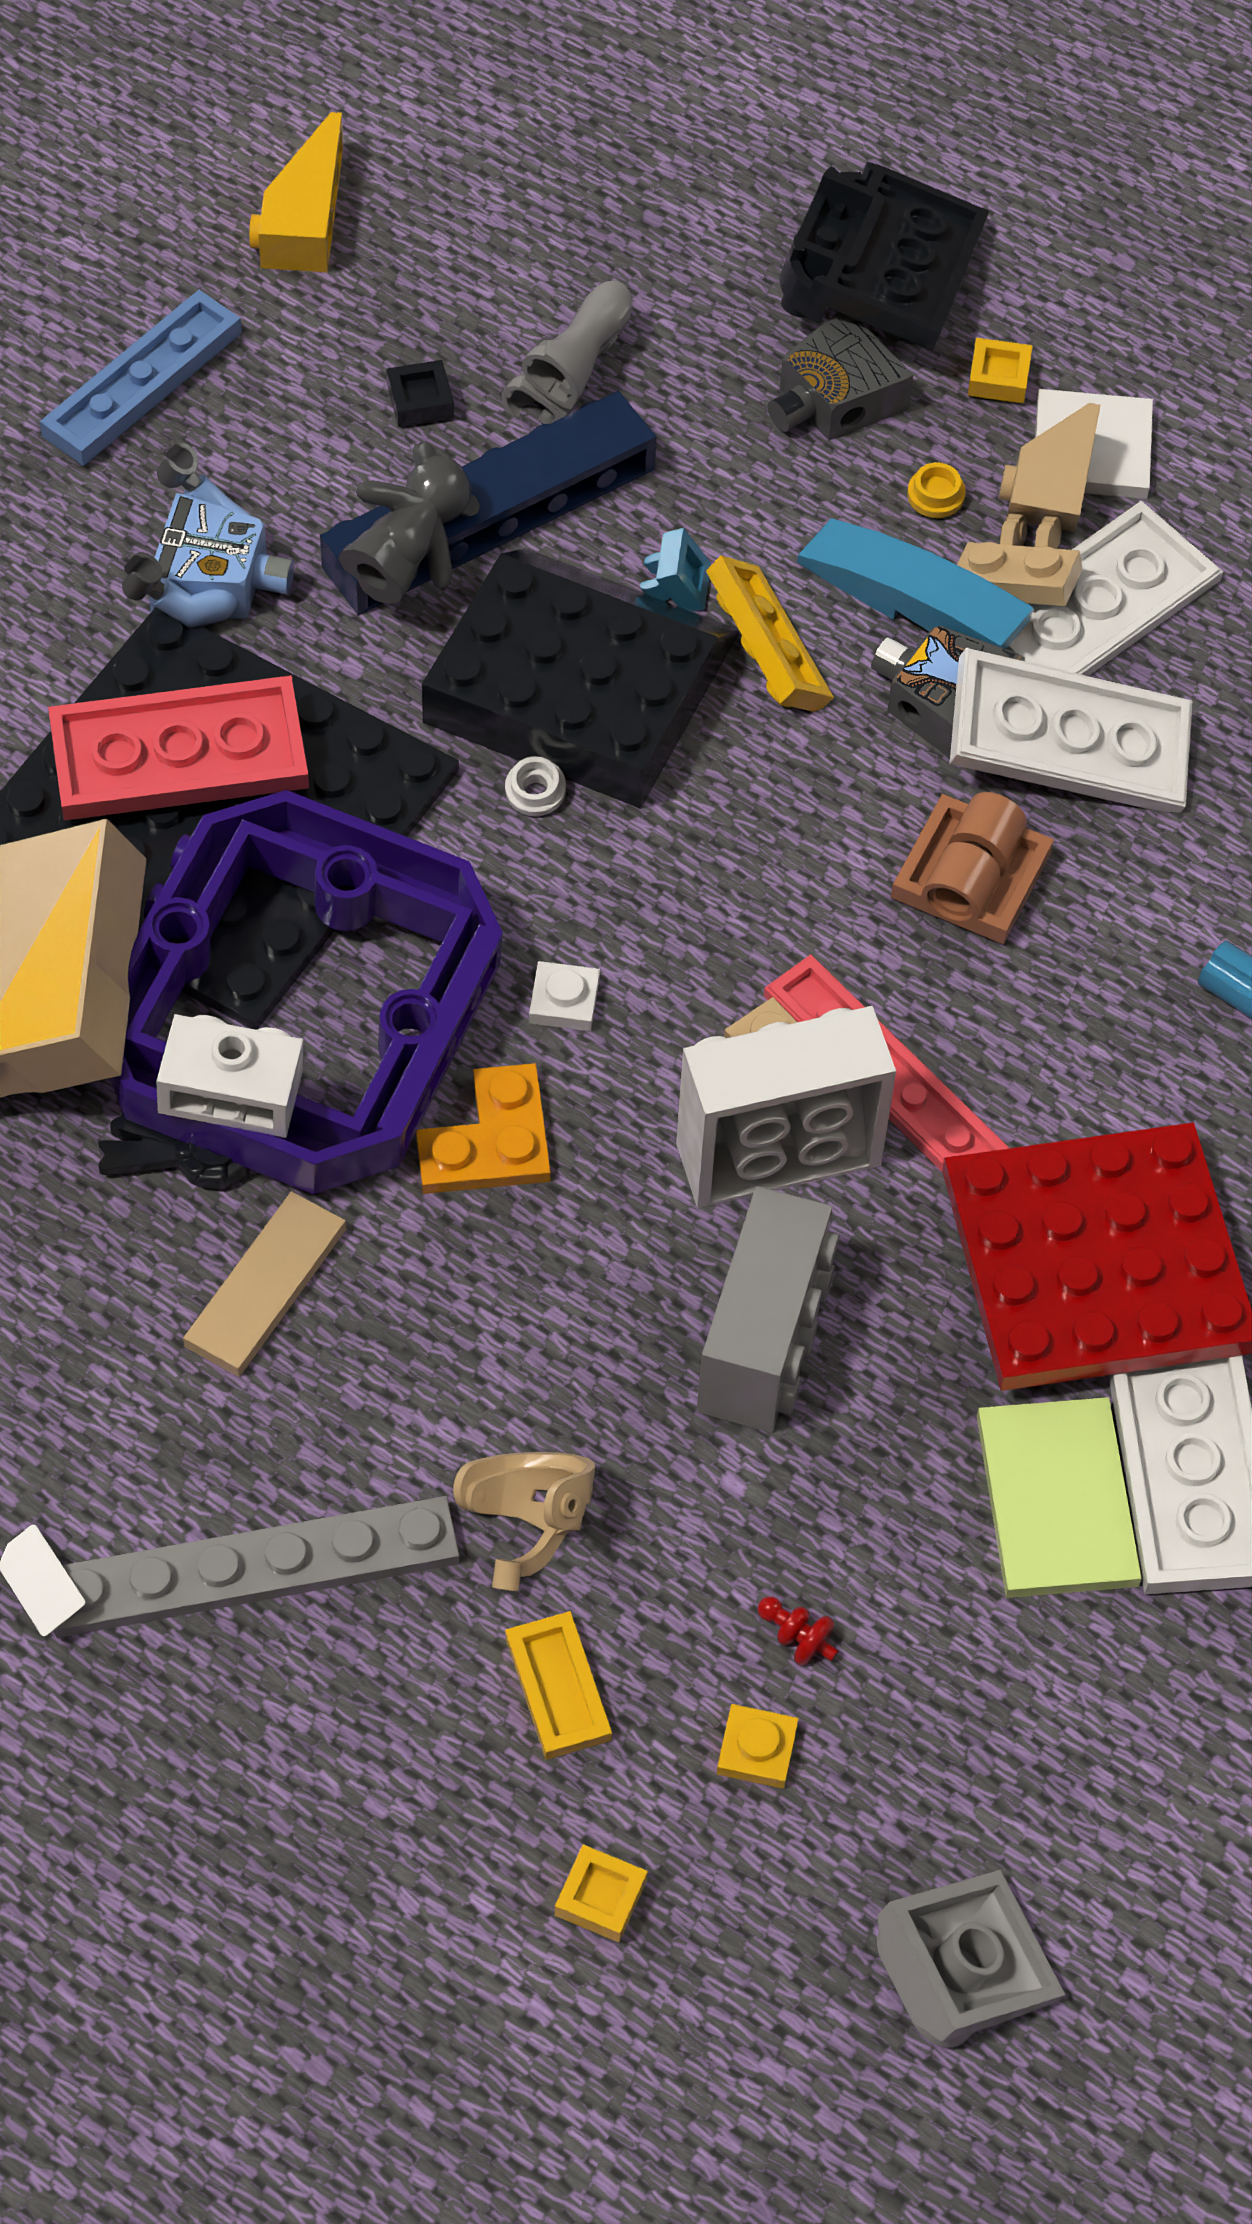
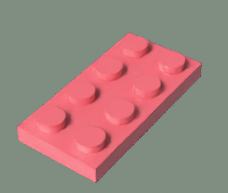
[48,676,309,821]

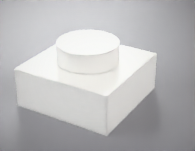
[529,961,600,1031]

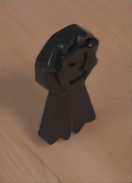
[98,1109,250,1190]

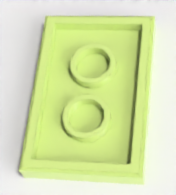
[977,1397,1142,1598]

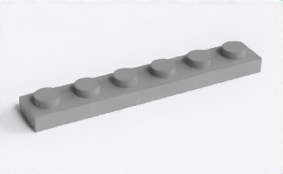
[54,1496,459,1638]

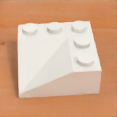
[676,1006,896,1208]

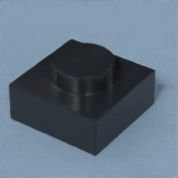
[386,360,454,427]

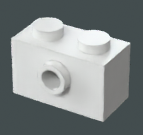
[156,1014,303,1138]

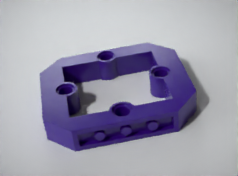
[109,790,503,1195]

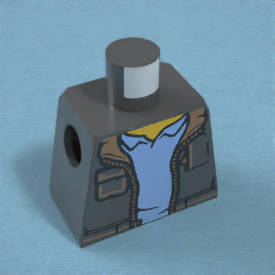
[871,626,1025,758]

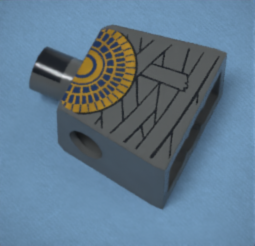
[768,312,913,440]

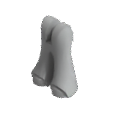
[502,280,632,424]

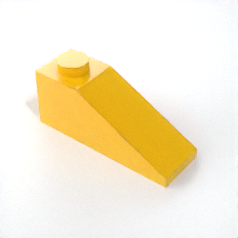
[249,112,344,272]

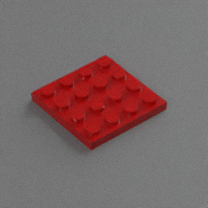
[942,1122,1252,1391]

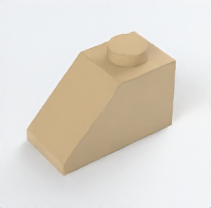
[998,403,1101,532]

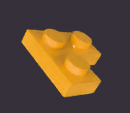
[416,1063,551,1194]

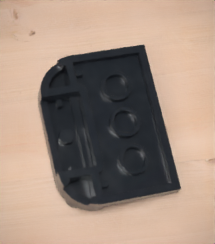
[780,162,989,351]

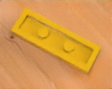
[706,555,834,712]

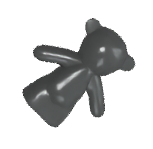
[338,442,480,604]

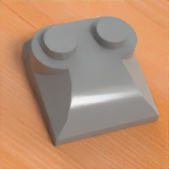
[877,1870,1065,2047]

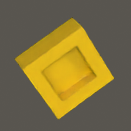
[967,337,1033,404]
[716,1704,799,1789]
[554,1844,648,1943]

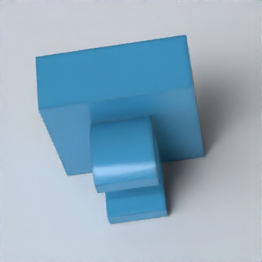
[640,528,711,611]

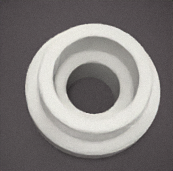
[505,756,566,816]

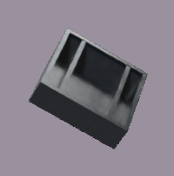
[422,548,739,809]

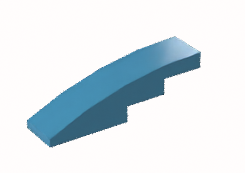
[797,518,1034,649]

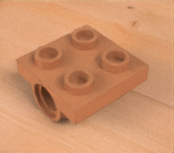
[891,792,1054,945]

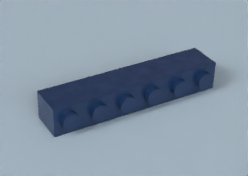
[320,391,657,616]

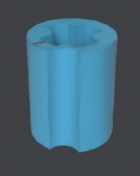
[1197,940,1252,1019]

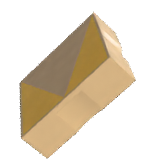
[0,819,146,1098]

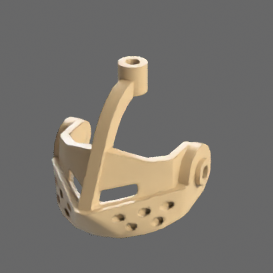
[453,1452,595,1591]

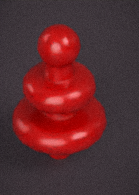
[757,1596,839,1666]

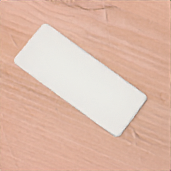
[0,1525,85,1636]

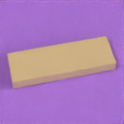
[183,1191,346,1377]

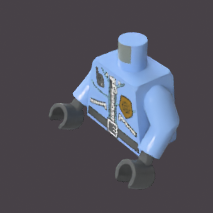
[122,442,295,628]

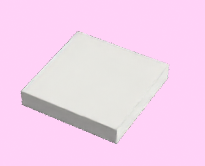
[1035,389,1153,499]

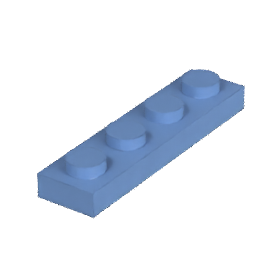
[40,290,242,466]

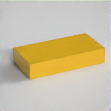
[505,1611,612,1760]

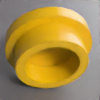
[907,462,966,518]

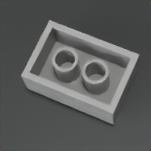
[696,1186,840,1433]

